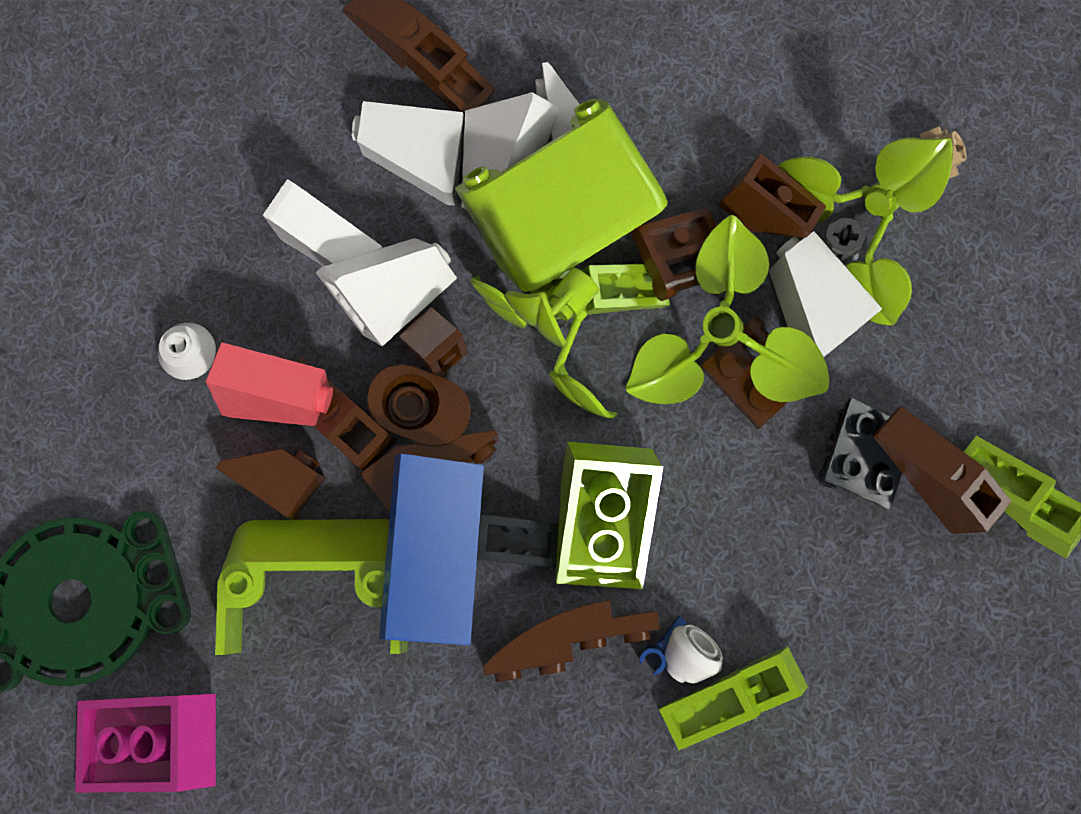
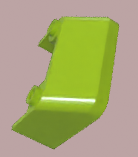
[215,519,407,655]

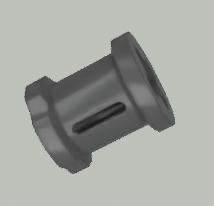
[824,218,865,266]

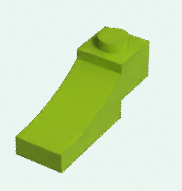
[530,264,670,319]
[964,436,1081,559]
[659,646,808,750]

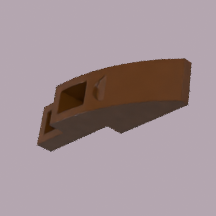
[342,0,495,120]
[483,600,660,682]

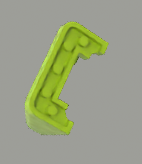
[455,99,668,291]

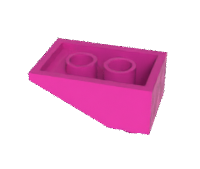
[75,694,216,793]

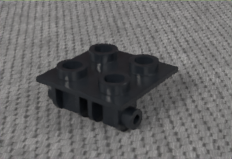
[818,398,902,510]

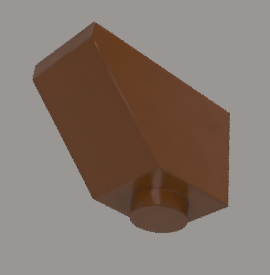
[718,153,826,238]
[399,308,469,377]
[216,449,325,520]

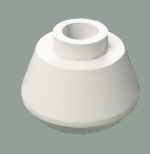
[158,323,216,380]
[664,625,723,684]

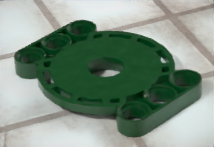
[0,511,191,692]

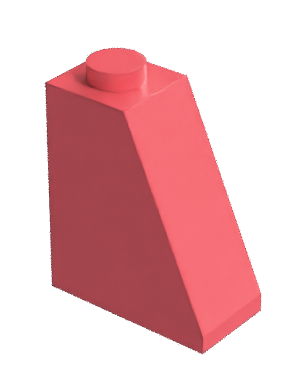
[206,342,333,426]

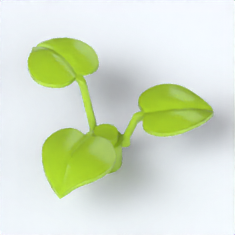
[778,137,953,326]
[626,215,829,404]
[469,267,617,418]

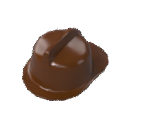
[367,364,471,447]

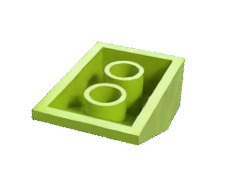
[555,442,663,589]

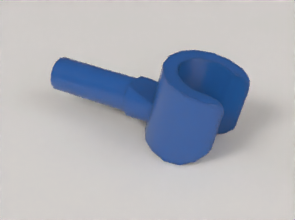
[639,616,687,675]

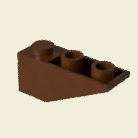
[296,356,395,471]
[873,407,1012,534]
[361,430,500,512]

